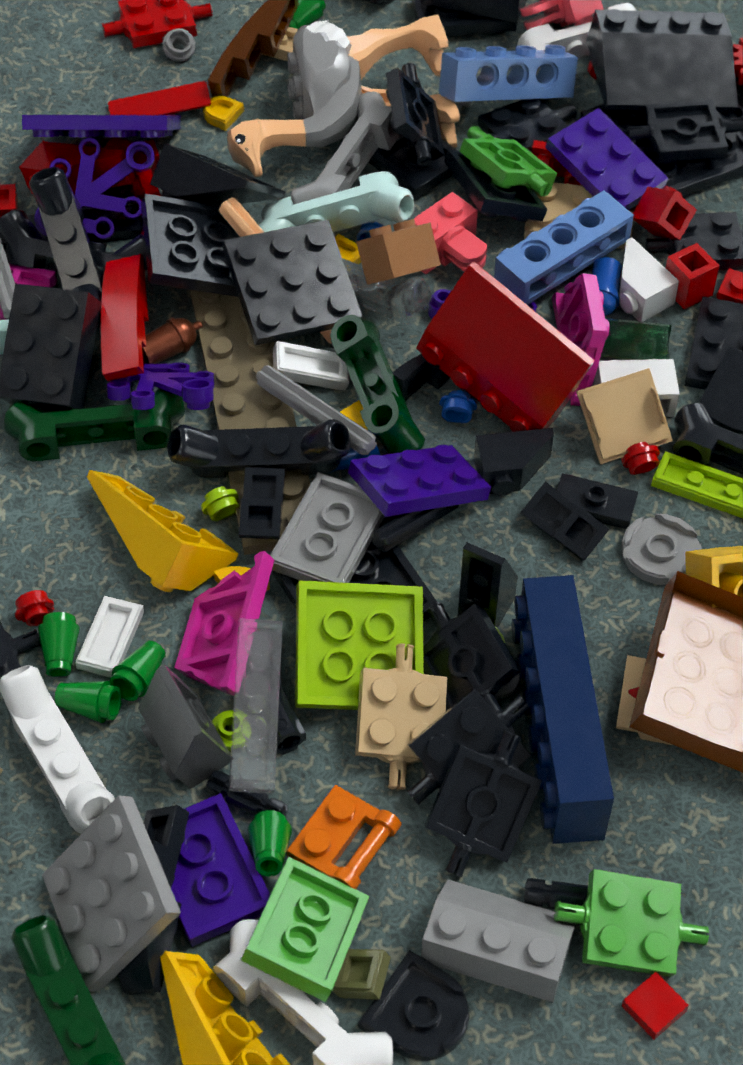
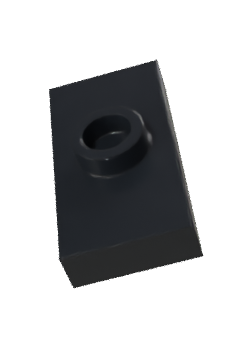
[557,473,638,529]

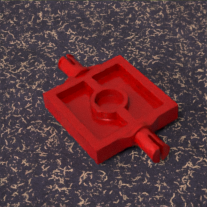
[102,0,213,48]

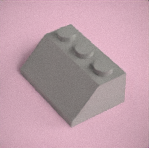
[421,879,576,1002]

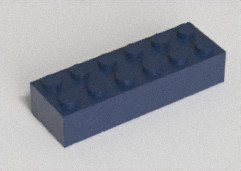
[511,575,614,844]

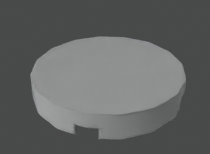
[621,514,702,585]

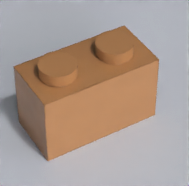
[356,219,441,285]

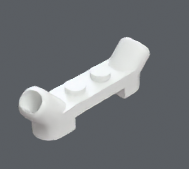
[517,3,637,75]
[0,665,115,834]
[213,919,393,1065]

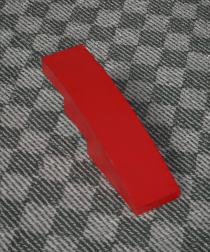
[101,254,149,381]

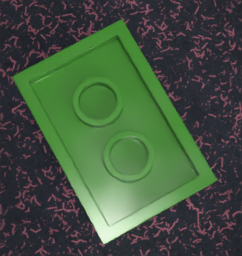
[241,857,370,1002]

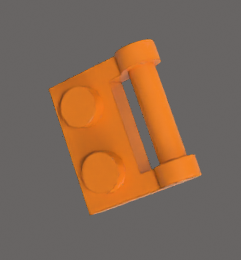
[287,784,402,889]

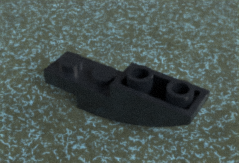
[118,805,190,995]

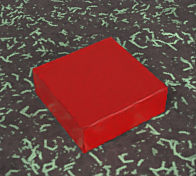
[621,972,689,1040]

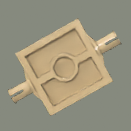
[355,644,447,790]

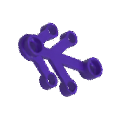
[34,137,154,240]
[107,362,214,410]

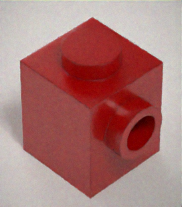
[633,186,697,241]
[666,243,720,309]

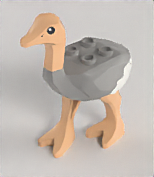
[227,15,460,177]

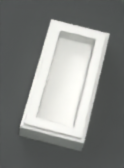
[273,341,349,390]
[75,596,144,678]

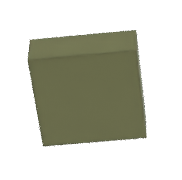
[332,949,391,1000]

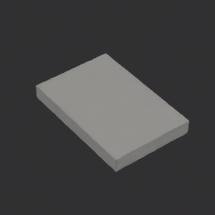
[270,472,385,583]

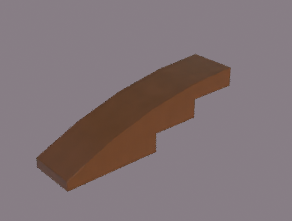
[207,0,299,98]

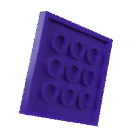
[22,115,181,138]

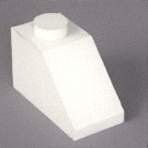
[619,237,679,323]

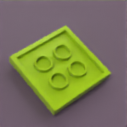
[295,580,424,710]

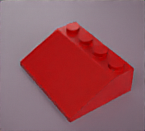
[416,261,595,432]

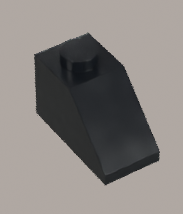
[474,428,554,496]

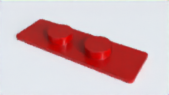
[108,81,211,115]

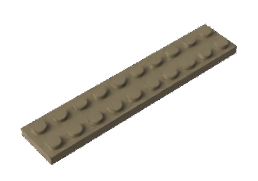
[189,290,310,555]

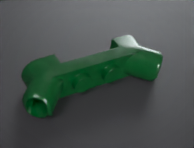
[330,315,425,454]
[4,388,185,462]
[11,915,126,1065]

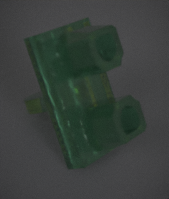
[601,318,671,360]

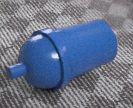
[591,257,622,316]

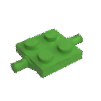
[459,126,557,197]
[554,869,709,977]

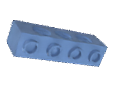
[439,45,578,102]
[494,190,634,305]

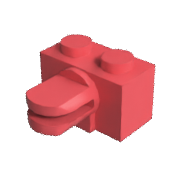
[520,0,604,30]
[413,192,487,275]

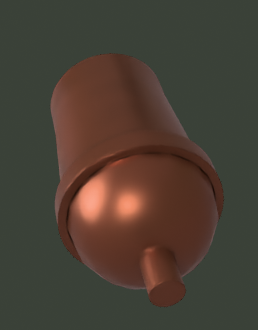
[142,318,203,364]

